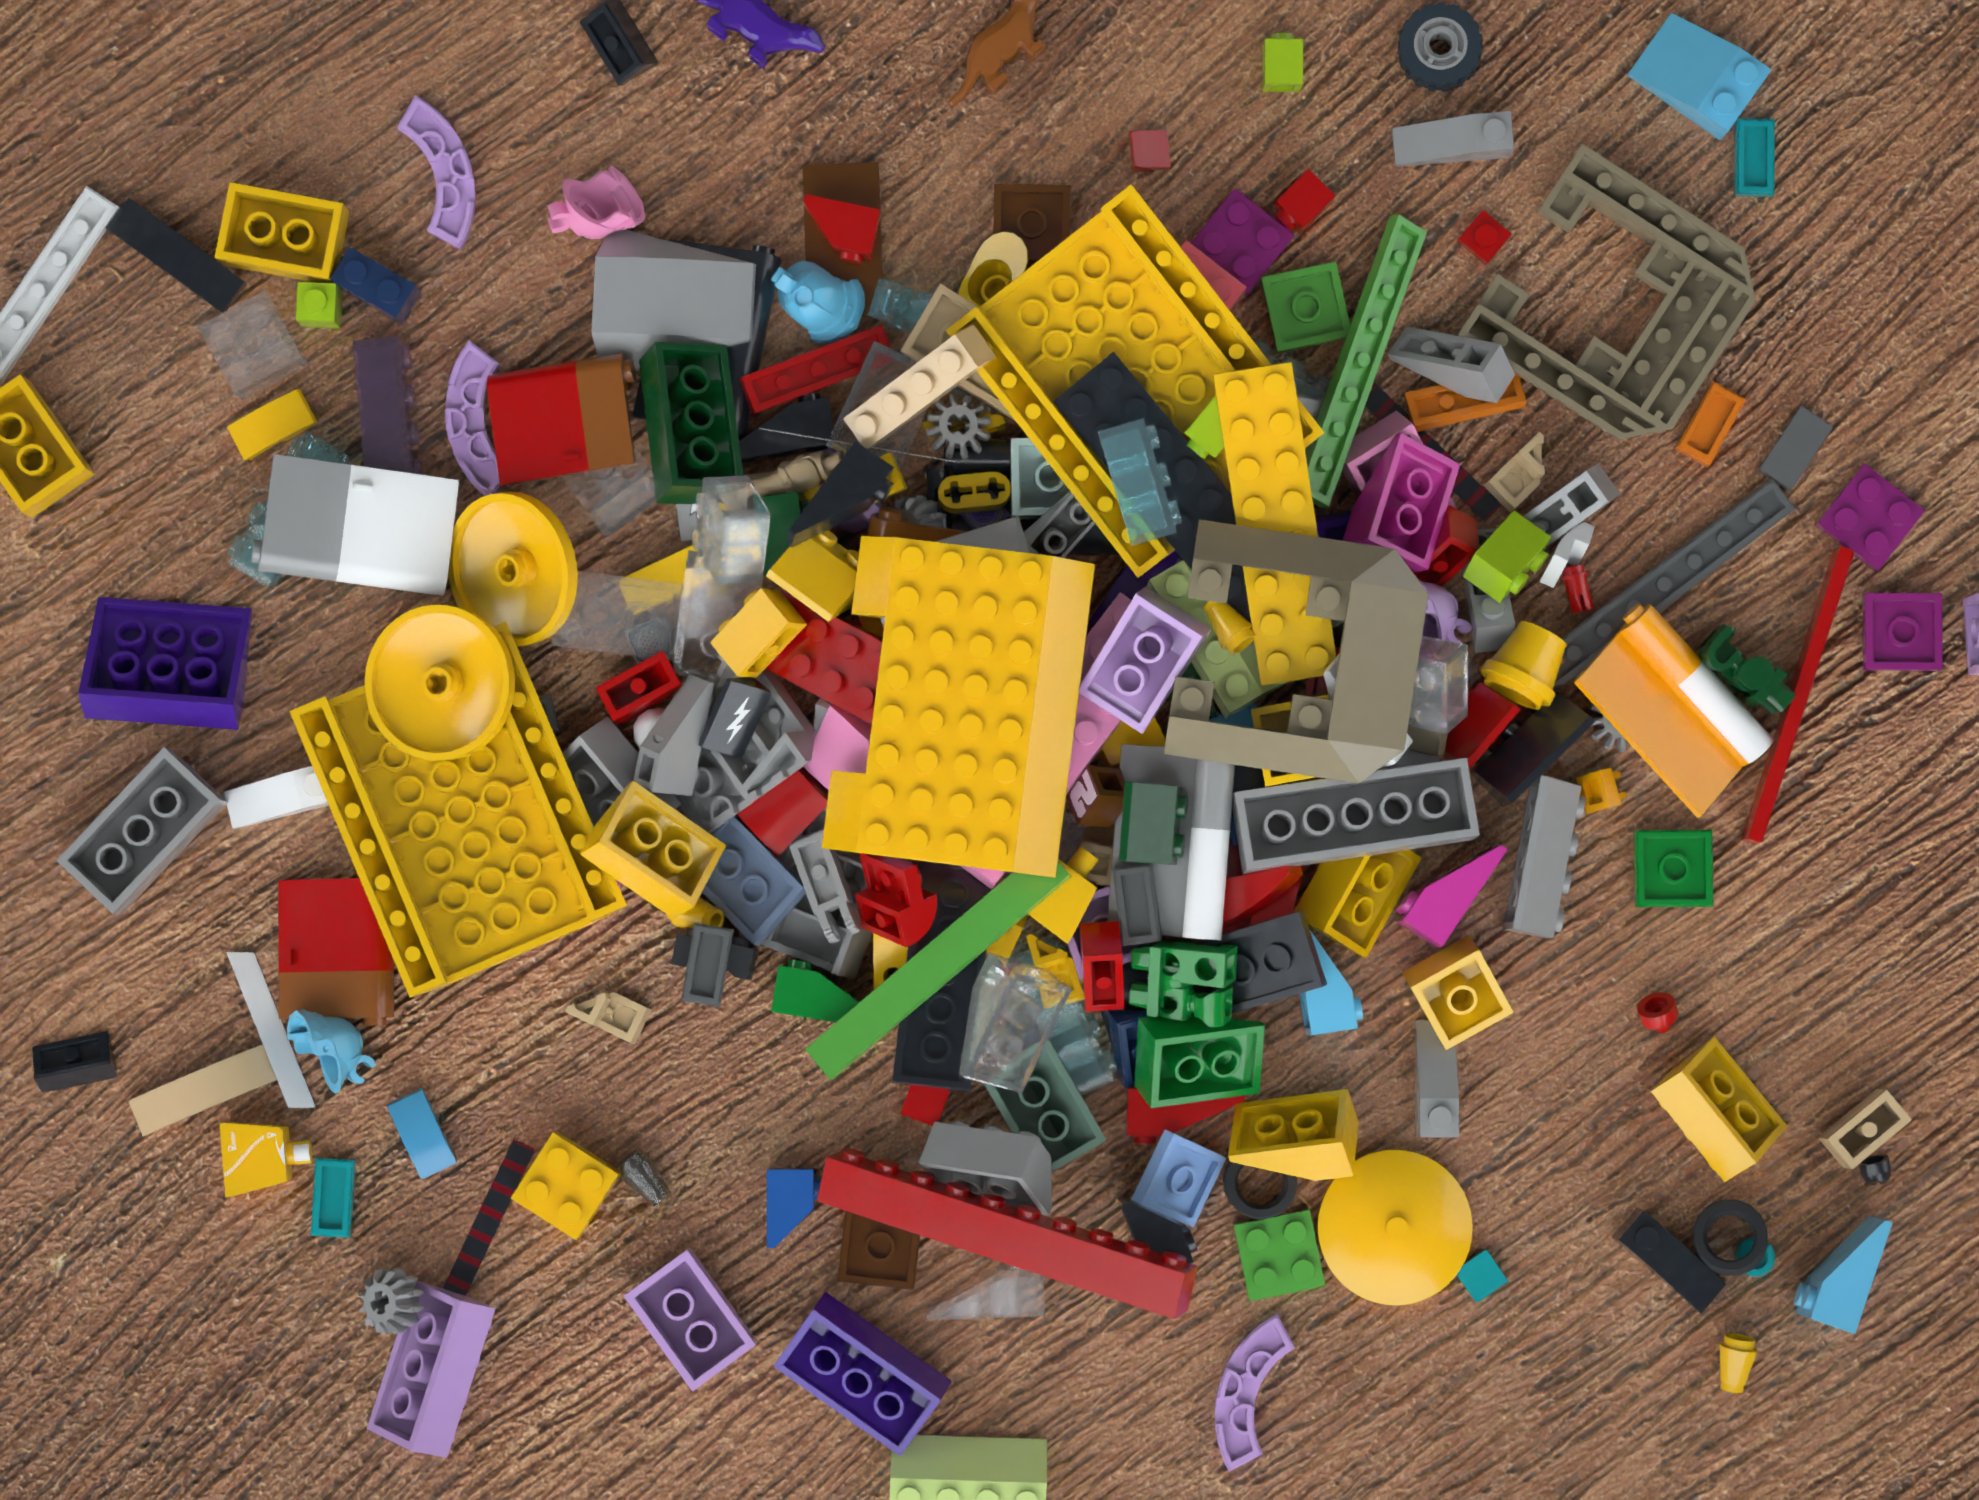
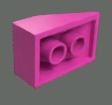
[1342,433,1460,572]
[1396,845,1508,947]

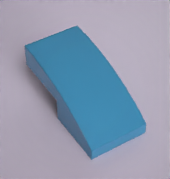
[387,1088,457,1179]

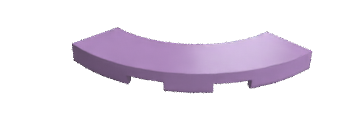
[397,95,476,251]
[445,340,502,496]
[1215,1313,1295,1472]

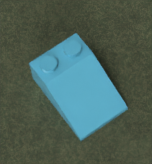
[1627,13,1772,140]
[1299,931,1363,1035]
[1793,1216,1893,1334]

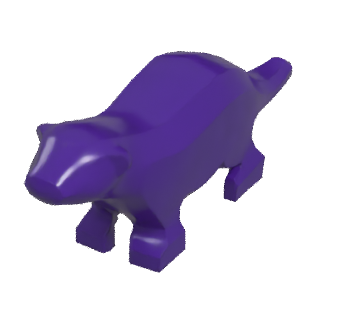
[695,0,825,69]

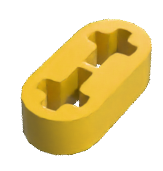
[938,471,1011,514]

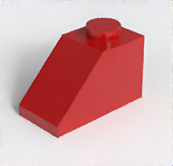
[803,194,881,265]
[1413,505,1480,587]
[595,651,682,725]
[1080,921,1124,1012]

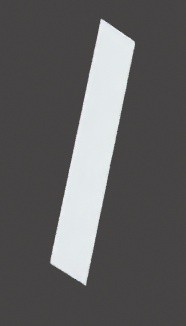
[226,952,316,1108]

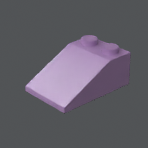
[1079,587,1212,734]

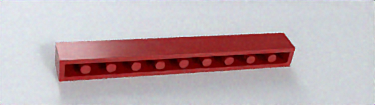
[817,1148,1198,1319]

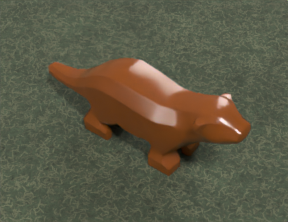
[948,0,1046,107]

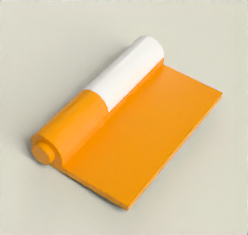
[1574,603,1774,818]

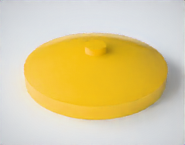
[448,492,578,647]
[365,605,515,760]
[1317,1149,1473,1305]

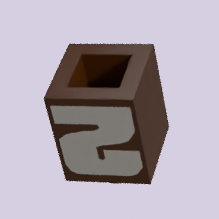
[1067,765,1126,828]

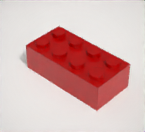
[766,589,883,724]

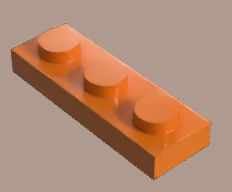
[1404,374,1526,432]

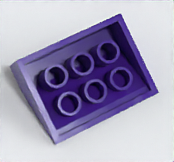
[78,597,252,730]

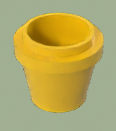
[1480,621,1567,710]

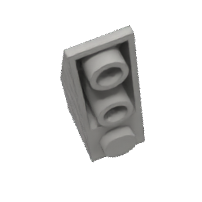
[1024,491,1095,558]
[1462,528,1515,653]
[633,674,714,796]

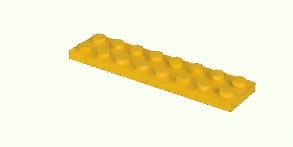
[1213,362,1336,686]

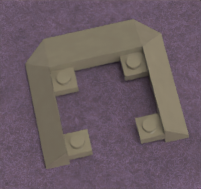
[1457,144,1756,440]
[1164,520,1428,783]

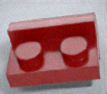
[855,853,937,947]

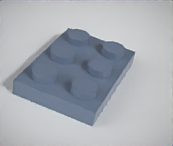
[702,814,806,946]

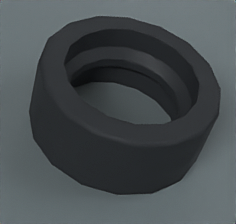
[1223,1161,1298,1219]
[1693,1199,1768,1276]

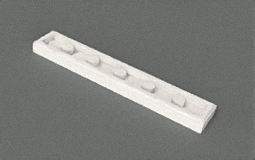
[0,186,120,386]

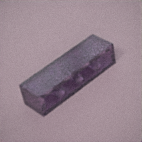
[353,336,423,475]

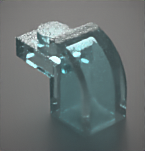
[868,279,934,334]

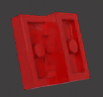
[737,767,828,857]

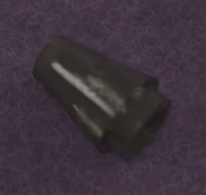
[616,1147,671,1206]

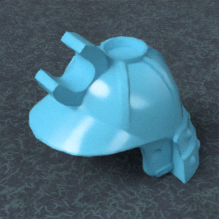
[771,261,865,345]
[287,1009,376,1094]

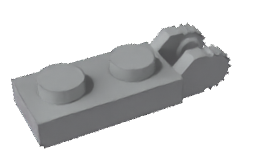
[789,829,862,944]

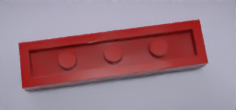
[739,325,895,414]

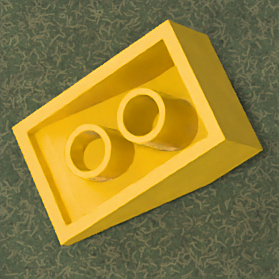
[1228,1089,1359,1181]

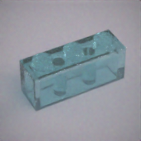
[1098,418,1182,546]

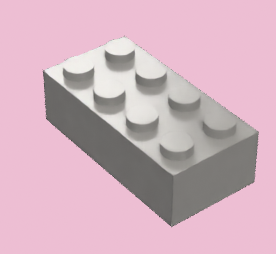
[56,747,228,915]

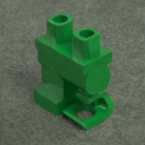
[1129,939,1238,1027]

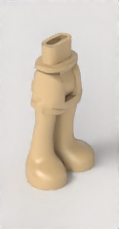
[714,450,845,529]

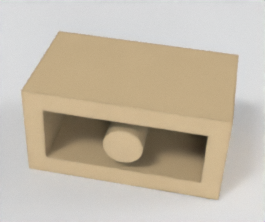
[1818,1089,1912,1169]

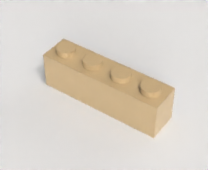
[843,324,996,449]

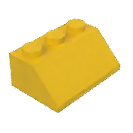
[580,780,726,919]
[1294,850,1422,958]
[1651,1036,1788,1182]

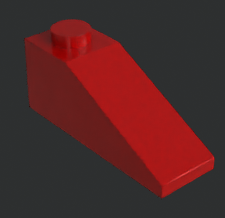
[1125,1088,1245,1144]

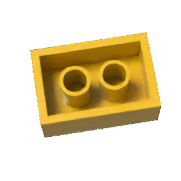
[215,182,350,283]
[0,374,95,518]

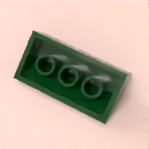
[639,342,745,504]

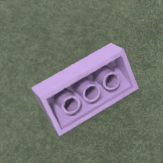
[367,1281,496,1458]

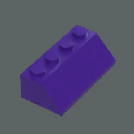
[773,1292,952,1456]

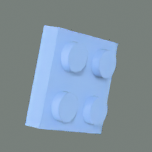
[1131,1129,1226,1227]

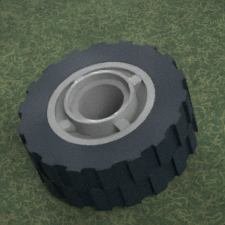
[1397,2,1483,92]

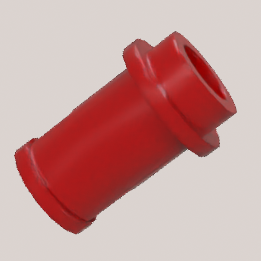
[1559,564,1595,614]

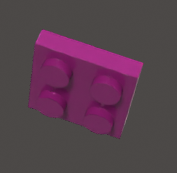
[1191,188,1295,297]
[1815,464,1925,572]
[1862,593,1943,671]

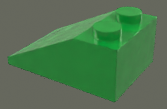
[771,959,860,1023]
[1134,1015,1265,1108]

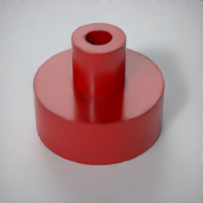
[1637,992,1678,1033]

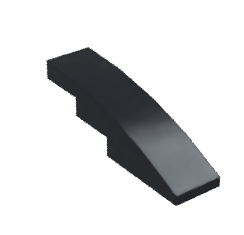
[106,198,247,314]

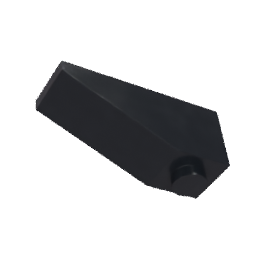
[739,393,837,464]
[786,441,894,547]
[1612,1208,1726,1314]

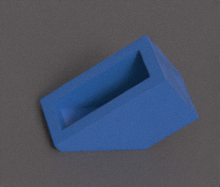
[767,1168,822,1248]

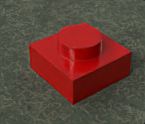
[1457,210,1512,266]

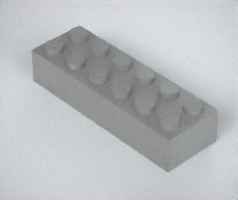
[1232,758,1480,874]

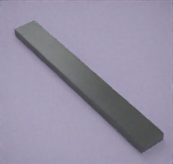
[1553,478,1796,692]

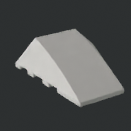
[591,230,756,370]
[673,655,816,833]

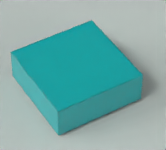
[1456,1248,1508,1303]

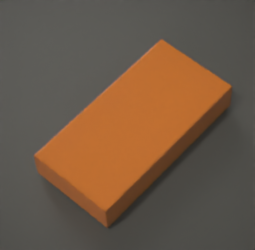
[1674,381,1746,467]

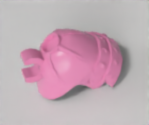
[548,165,645,239]

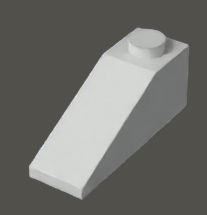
[224,766,329,829]

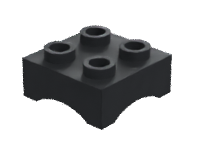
[671,928,758,980]

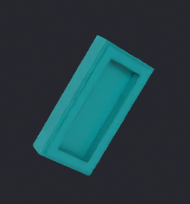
[1734,119,1775,197]
[311,1157,356,1238]

